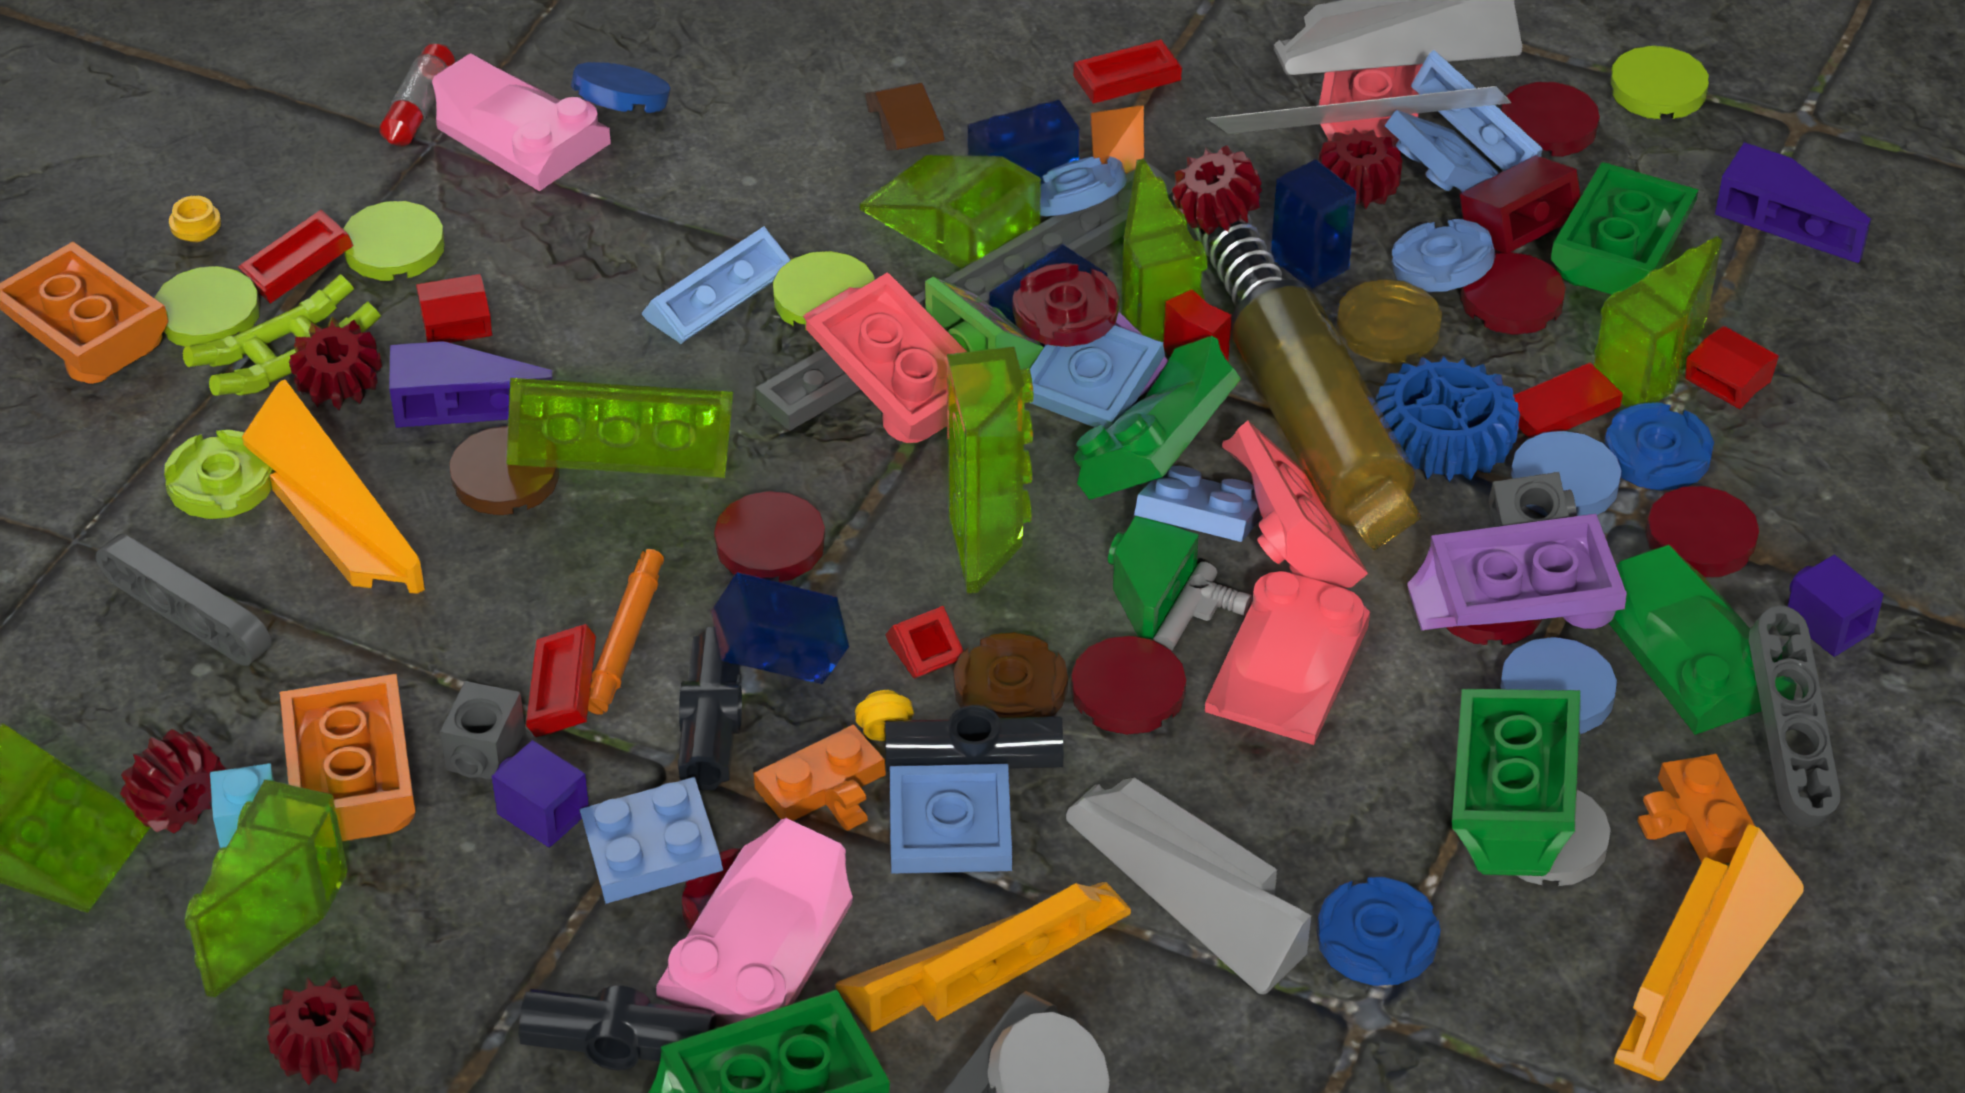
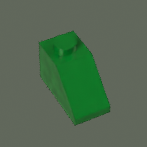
[1108,516,1199,640]

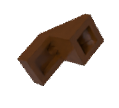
[865,83,945,150]

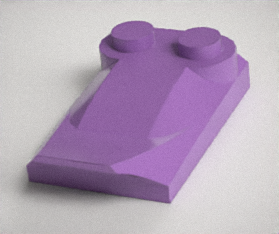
[1407,514,1627,631]

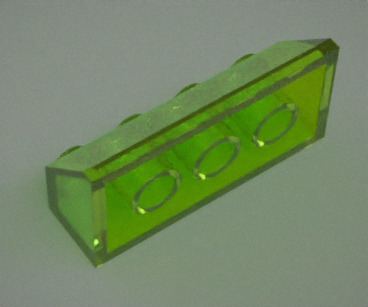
[947,347,1034,594]
[507,378,733,478]

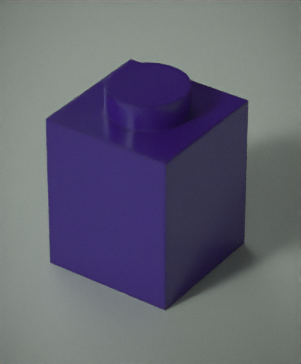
[1787,554,1884,657]
[491,740,589,848]

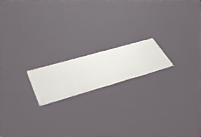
[1207,86,1512,134]

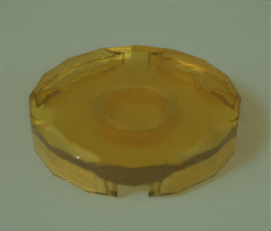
[1336,279,1442,363]

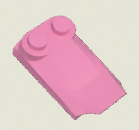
[432,53,611,191]
[656,818,853,1028]

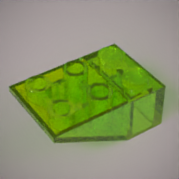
[859,155,1041,269]
[1121,158,1207,342]
[1594,236,1722,407]
[0,723,151,913]
[185,779,348,998]

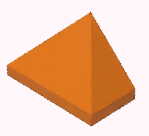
[1091,105,1144,174]

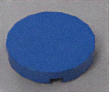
[571,62,671,113]
[1604,402,1714,491]
[1317,877,1441,986]

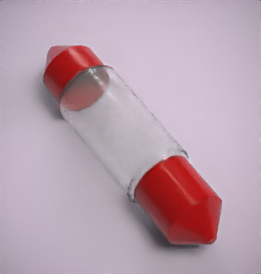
[380,44,455,146]

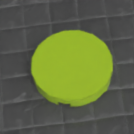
[1610,46,1709,119]
[343,201,444,281]
[773,251,875,331]
[154,266,260,347]
[164,430,275,519]

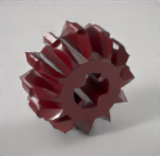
[1317,128,1402,209]
[1172,145,1262,235]
[289,316,382,410]
[120,729,226,834]
[267,976,376,1086]

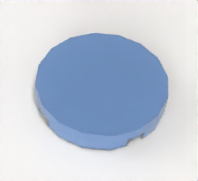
[1026,157,1127,216]
[1392,219,1495,292]
[1511,431,1621,517]
[1500,637,1617,734]

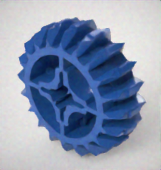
[1373,355,1520,483]

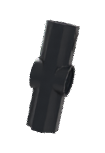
[678,627,743,790]
[885,705,1064,772]
[518,986,716,1070]

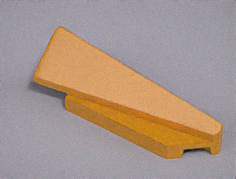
[242,379,425,594]
[1614,824,1804,1081]
[835,882,1131,1033]

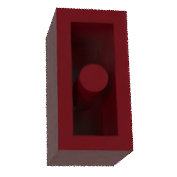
[1460,155,1580,254]

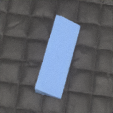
[1411,50,1543,171]
[641,227,791,344]

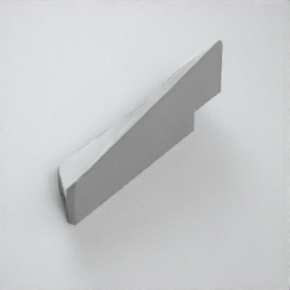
[1274,0,1522,75]
[1066,778,1311,994]

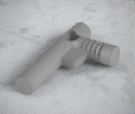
[1153,562,1252,651]

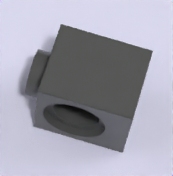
[1488,472,1577,527]
[440,681,525,780]

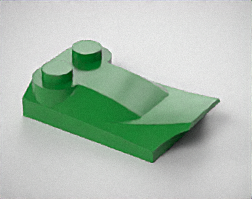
[1551,162,1699,301]
[1074,336,1241,500]
[1609,545,1797,735]
[1452,689,1581,876]
[648,990,890,1093]

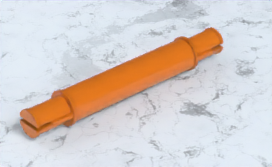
[588,549,664,715]

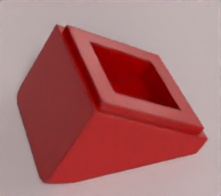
[885,606,964,679]

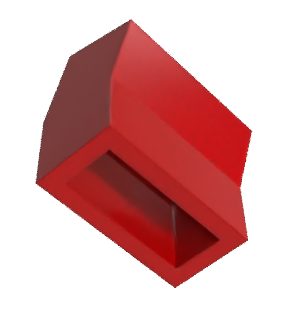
[416,274,493,343]
[1163,289,1232,361]
[1685,326,1779,409]

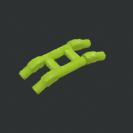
[183,274,382,396]

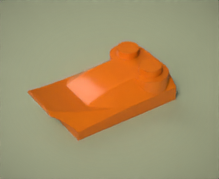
[0,242,169,384]
[280,674,416,844]

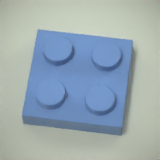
[1385,110,1499,192]
[1018,325,1165,429]
[1134,466,1262,542]
[890,764,1012,874]
[580,777,723,904]

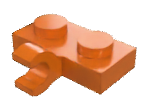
[753,724,886,831]
[1637,754,1756,864]

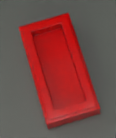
[1073,40,1182,104]
[238,210,354,303]
[1513,362,1623,439]
[526,624,596,737]

